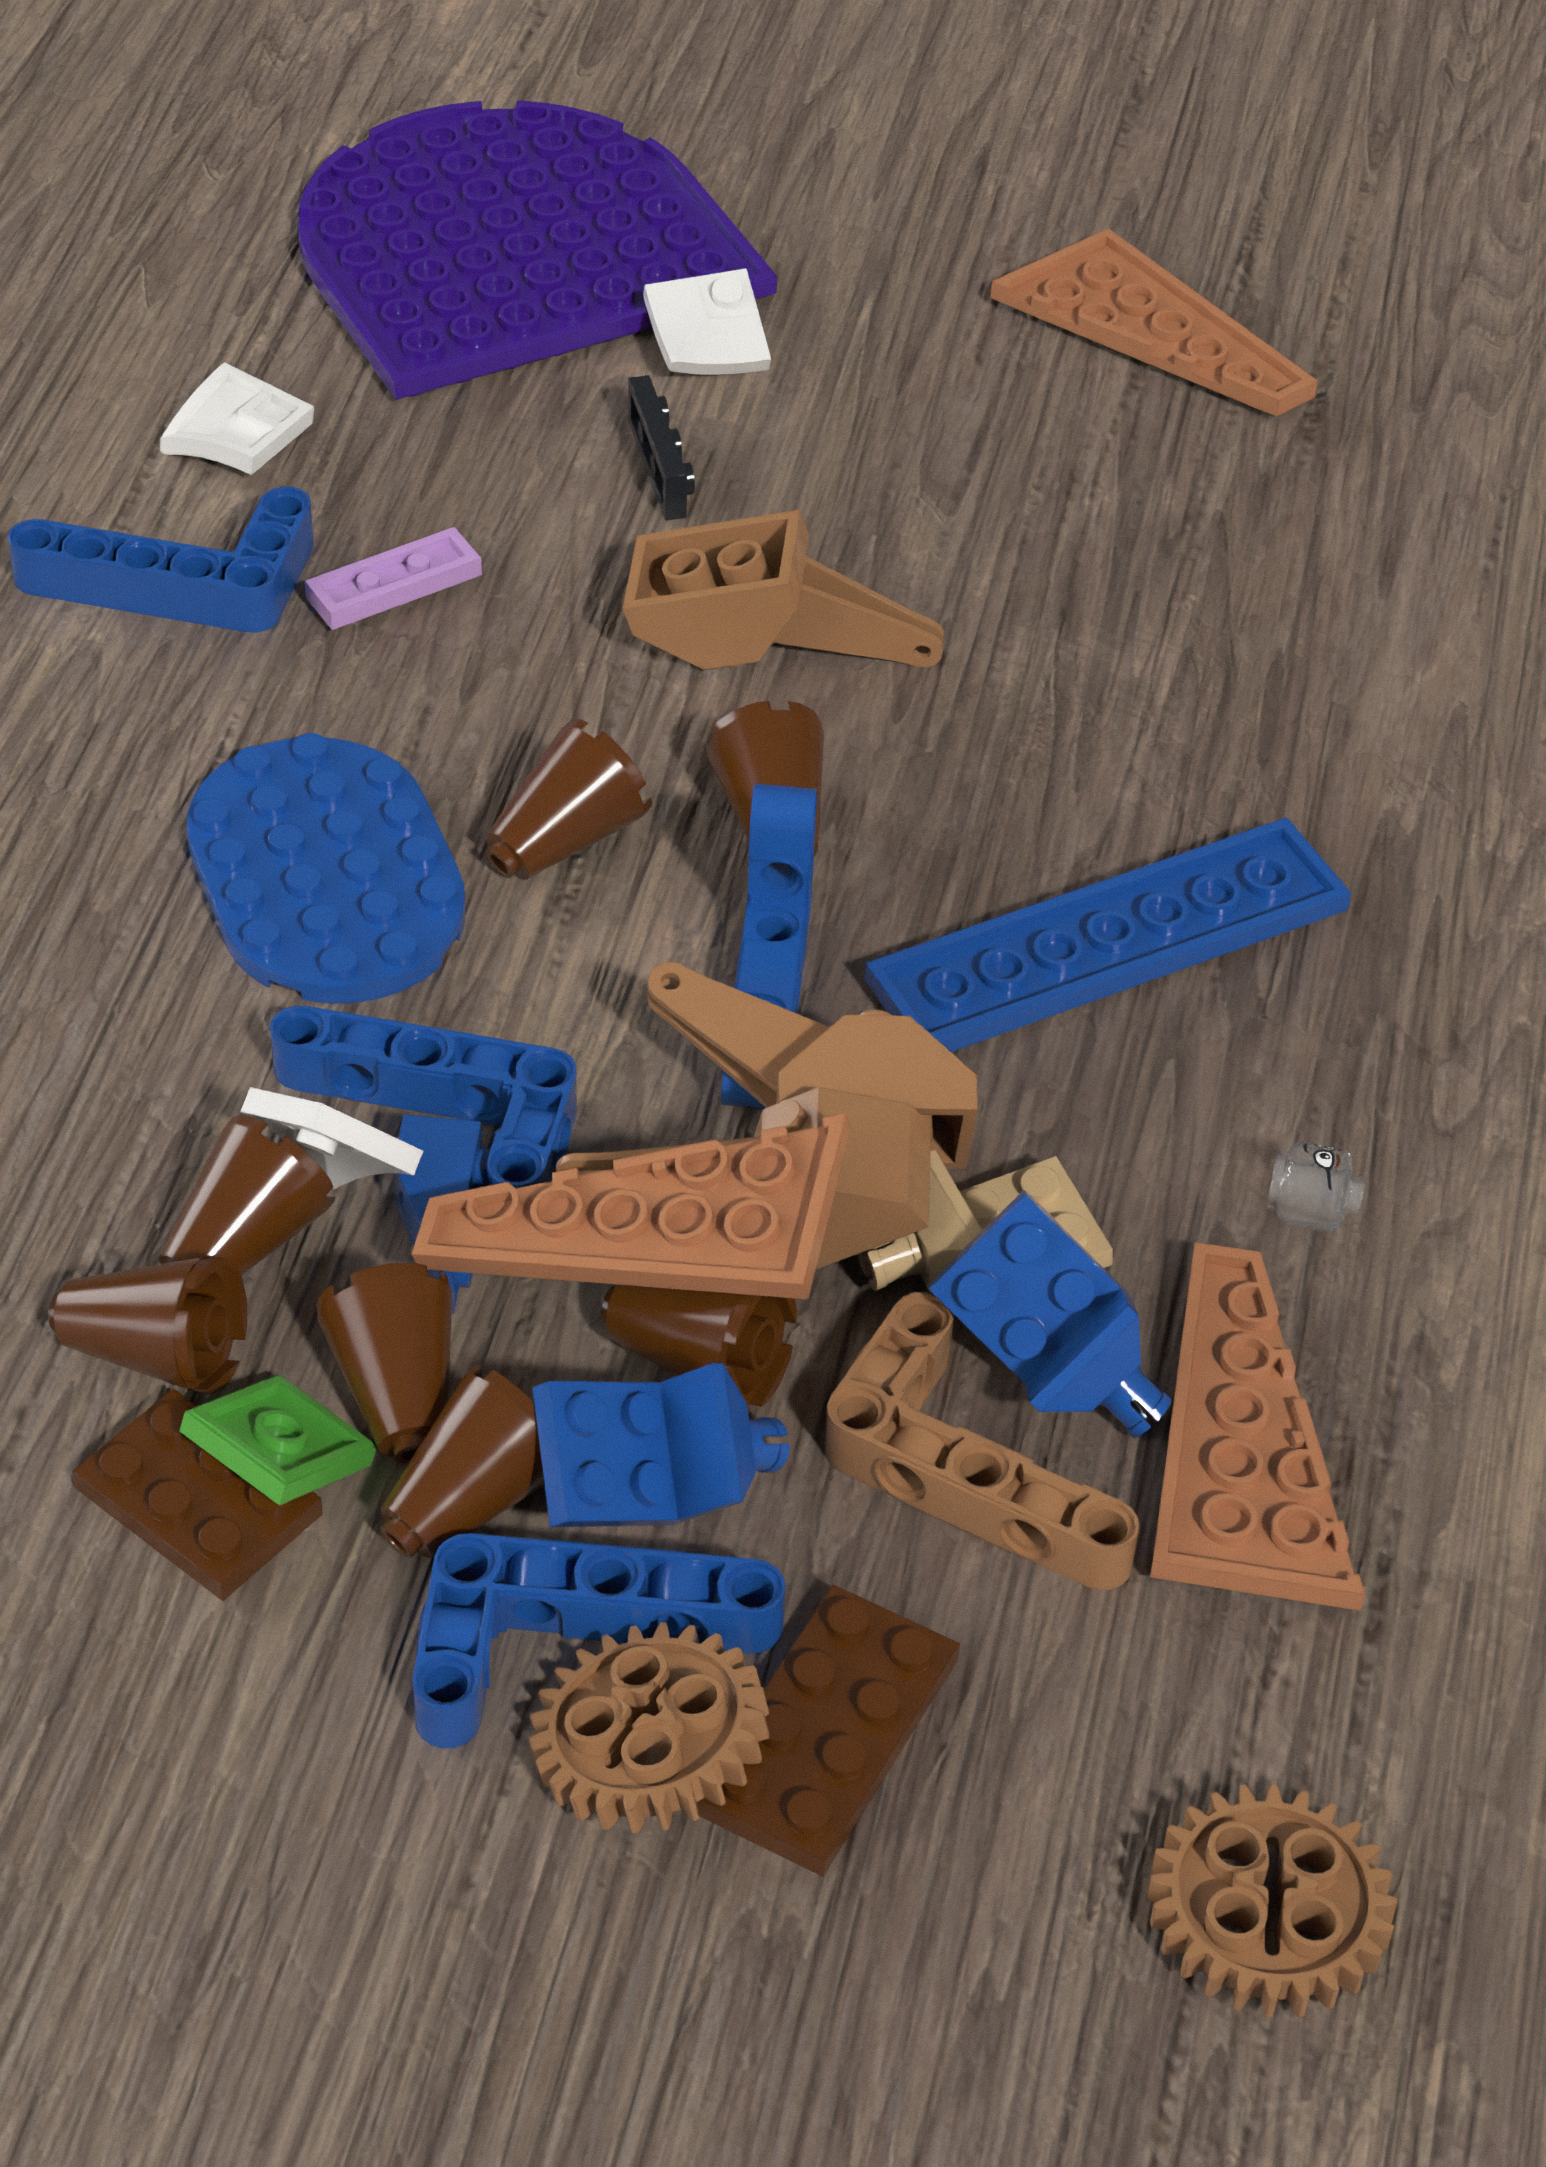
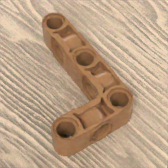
[824,1292,1139,1590]

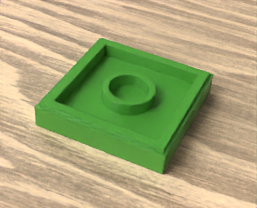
[179,1375,377,1506]

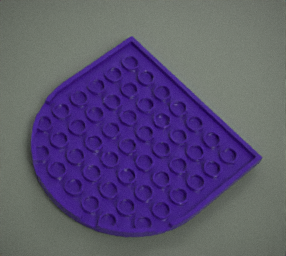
[298,101,777,400]

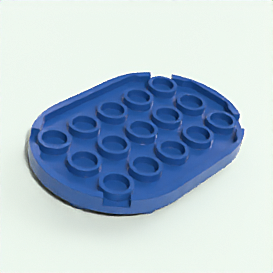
[187,733,466,1003]

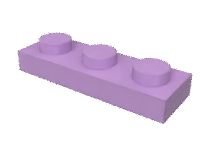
[305,527,482,630]

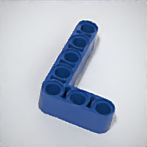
[8,486,314,633]

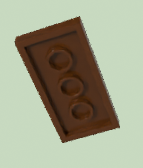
[697,1584,960,1877]

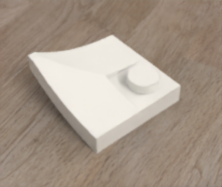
[643,268,771,375]
[160,362,314,475]
[240,1087,423,1190]

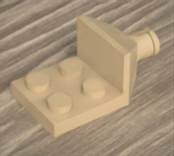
[857,1150,1113,1292]

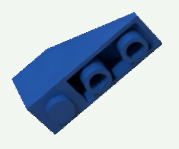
[394,1114,490,1314]

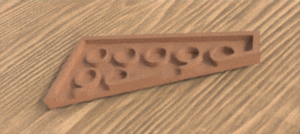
[990,228,1318,417]
[412,1113,851,1299]
[1150,1242,1365,1611]

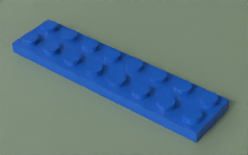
[865,817,1351,1052]

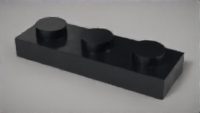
[628,375,695,521]

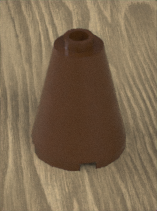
[706,701,824,857]
[486,719,652,880]
[158,1114,335,1276]
[49,1256,247,1394]
[316,1263,453,1464]
[601,1285,797,1411]
[380,1365,545,1558]

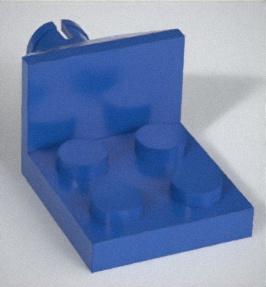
[928,1190,1172,1438]
[532,1363,789,1527]

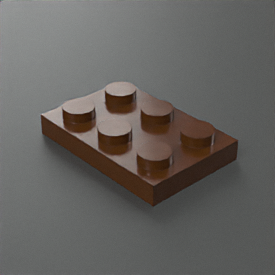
[72,1388,323,1601]

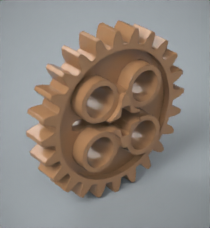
[529,1622,770,1833]
[1147,1784,1397,2018]

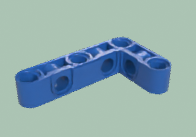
[721,783,817,1109]
[270,1006,577,1189]
[413,1533,786,1749]

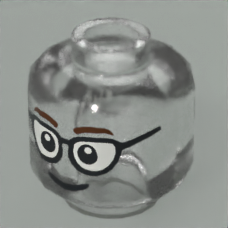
[1267,1142,1366,1233]

